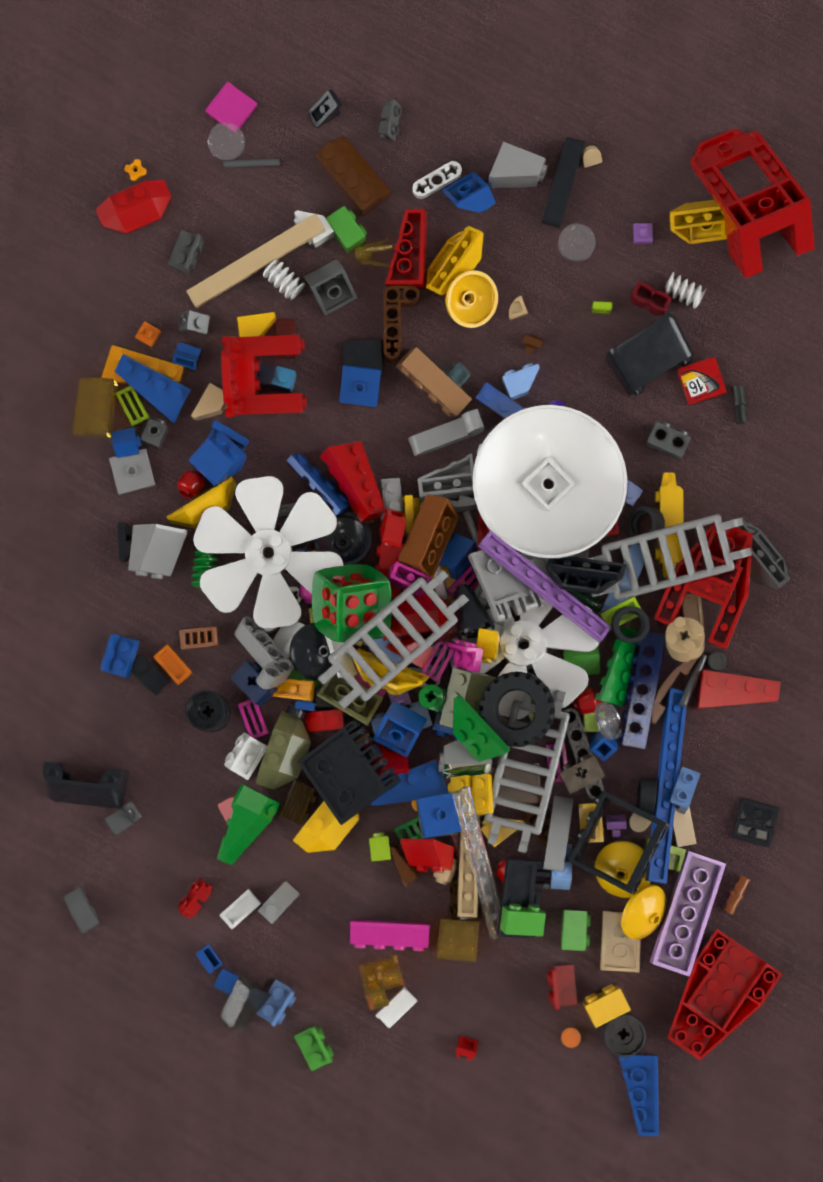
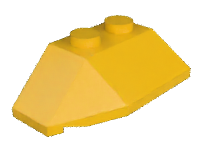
[670,200,727,244]
[426,226,484,295]
[166,476,236,529]
[352,648,429,695]
[293,801,359,853]

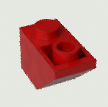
[380,508,406,547]

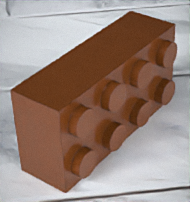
[398,494,459,580]

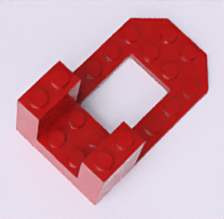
[690,128,815,279]
[221,335,307,417]

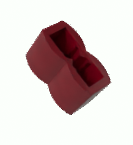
[629,282,672,316]

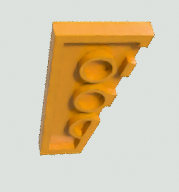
[100,345,185,383]

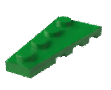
[595,627,638,707]

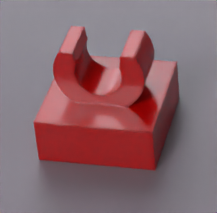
[455,1035,478,1062]

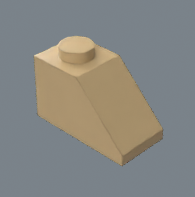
[191,383,227,421]

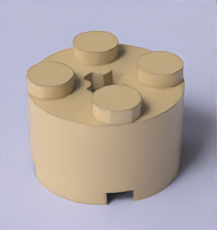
[665,617,705,662]

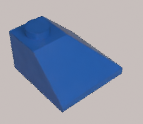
[442,171,496,213]

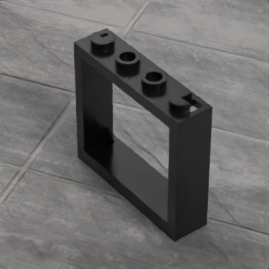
[569,791,670,895]

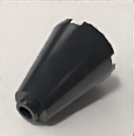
[453,584,495,640]

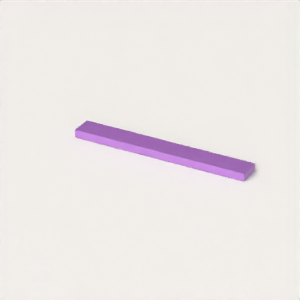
[478,530,612,643]

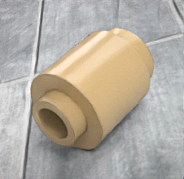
[433,859,457,885]

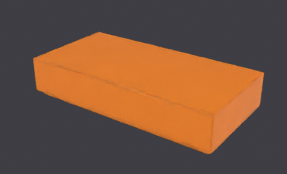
[153,644,193,686]

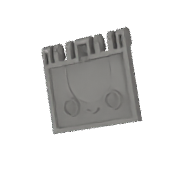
[468,550,556,623]

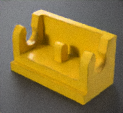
[578,803,604,843]

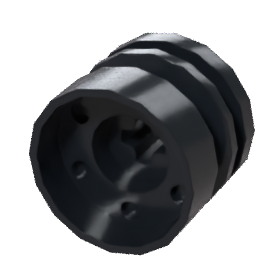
[185,690,231,733]
[602,1013,646,1057]

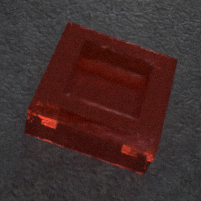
[436,625,458,643]

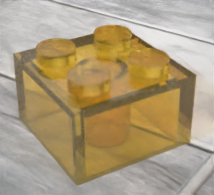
[437,917,479,962]

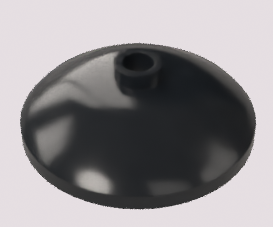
[314,512,372,565]
[289,623,332,680]

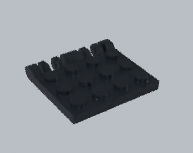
[297,719,401,825]

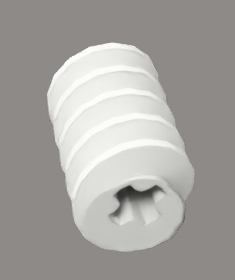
[263,259,305,300]
[665,272,707,309]

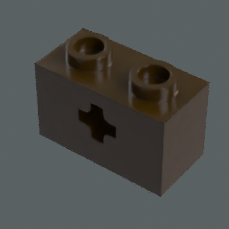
[558,754,605,794]

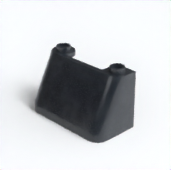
[605,312,694,396]
[43,761,129,808]

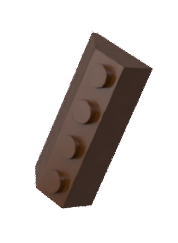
[315,136,392,217]

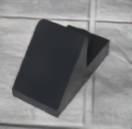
[307,89,342,128]
[118,522,132,563]
[131,655,169,695]

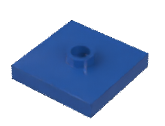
[339,364,381,407]
[417,792,463,838]

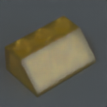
[72,377,117,439]

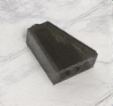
[220,976,271,1032]

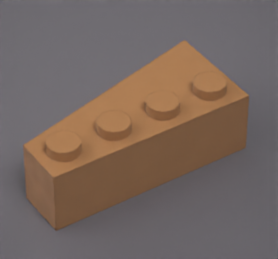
[395,347,472,416]

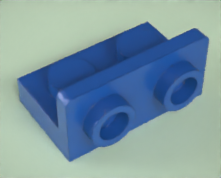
[100,634,140,679]

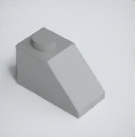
[258,881,300,924]

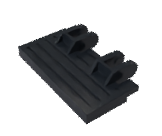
[497,858,551,938]

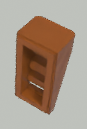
[179,626,219,650]

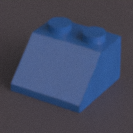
[189,431,247,486]
[373,700,427,758]

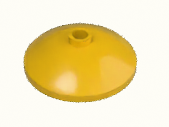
[445,270,498,328]
[595,841,650,898]
[621,884,667,940]

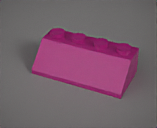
[350,919,430,951]

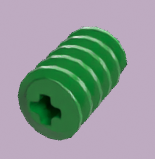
[191,550,218,589]
[419,685,447,713]

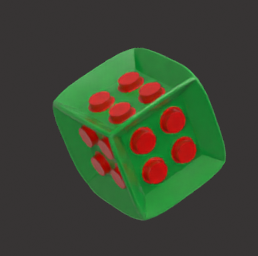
[312,564,392,643]

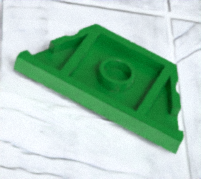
[453,695,511,762]

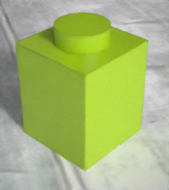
[369,832,391,862]

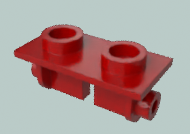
[178,877,213,919]

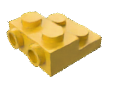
[447,773,493,818]

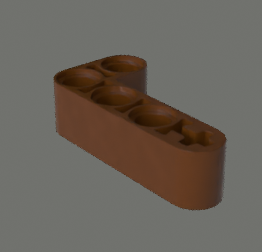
[384,286,420,363]

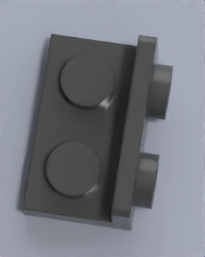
[168,230,204,274]

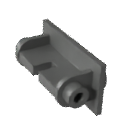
[378,99,402,142]

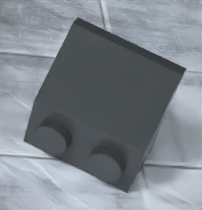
[304,259,358,316]

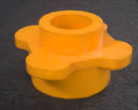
[124,159,147,181]

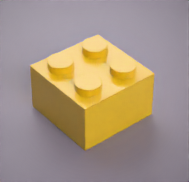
[582,984,631,1028]

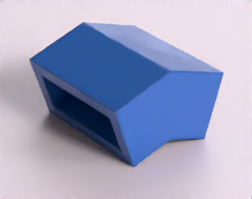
[173,342,202,370]
[195,944,222,974]

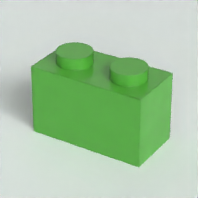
[326,206,367,254]
[500,904,546,936]
[561,909,591,951]

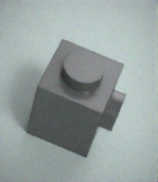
[140,418,169,449]

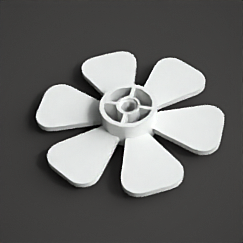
[193,476,343,629]
[448,588,599,719]

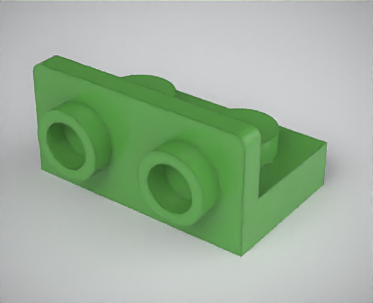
[294,1024,334,1071]

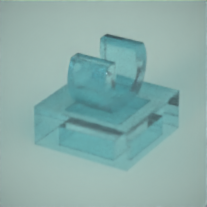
[445,362,471,387]

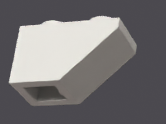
[294,210,334,248]

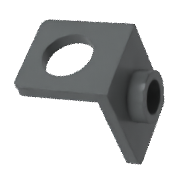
[105,801,142,835]

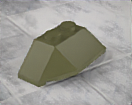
[256,711,311,790]

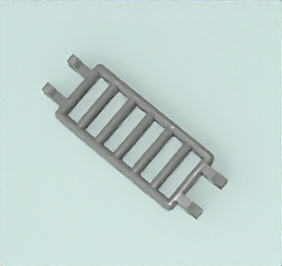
[588,514,752,600]
[317,570,469,709]
[484,690,570,853]

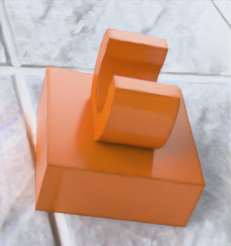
[135,321,161,348]

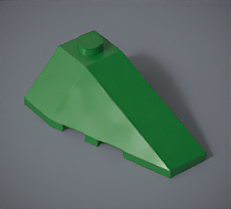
[217,784,280,865]

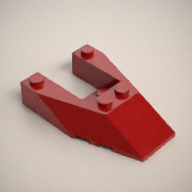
[654,523,753,650]

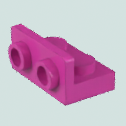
[447,639,483,672]

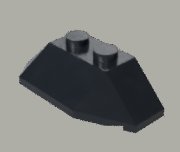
[546,556,627,594]

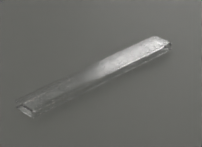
[452,786,501,939]

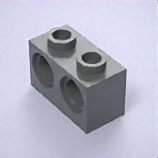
[645,421,691,461]

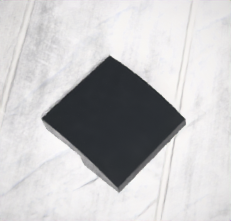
[342,339,384,378]
[731,797,780,848]

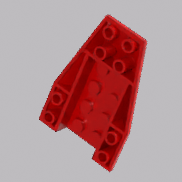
[667,929,783,1061]

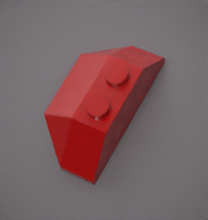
[95,179,172,234]
[383,594,456,641]

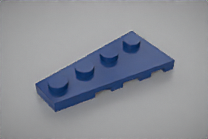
[114,354,191,423]
[287,452,350,515]
[370,759,449,807]
[619,1054,659,1136]

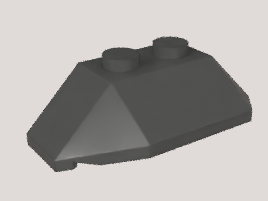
[737,520,790,590]

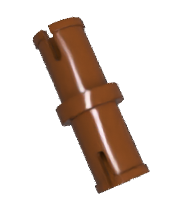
[722,874,751,915]

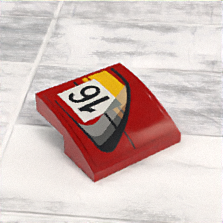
[677,357,727,406]

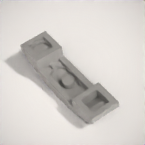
[543,795,573,872]

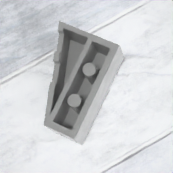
[417,453,474,503]

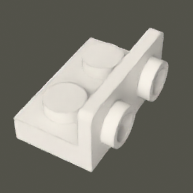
[224,732,267,780]

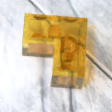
[359,955,405,1010]

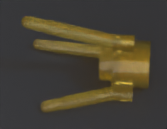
[355,239,392,268]

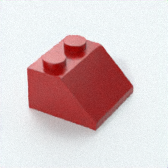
[400,839,455,873]

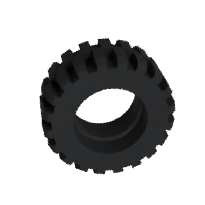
[479,671,555,747]

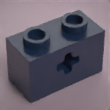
[231,661,278,706]

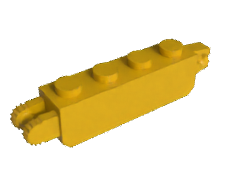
[655,472,684,579]

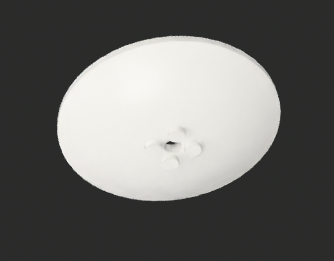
[472,405,627,559]

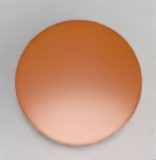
[561,1027,581,1048]

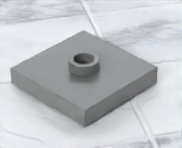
[109,448,156,495]

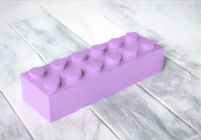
[650,850,726,977]

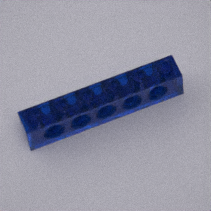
[618,632,665,750]

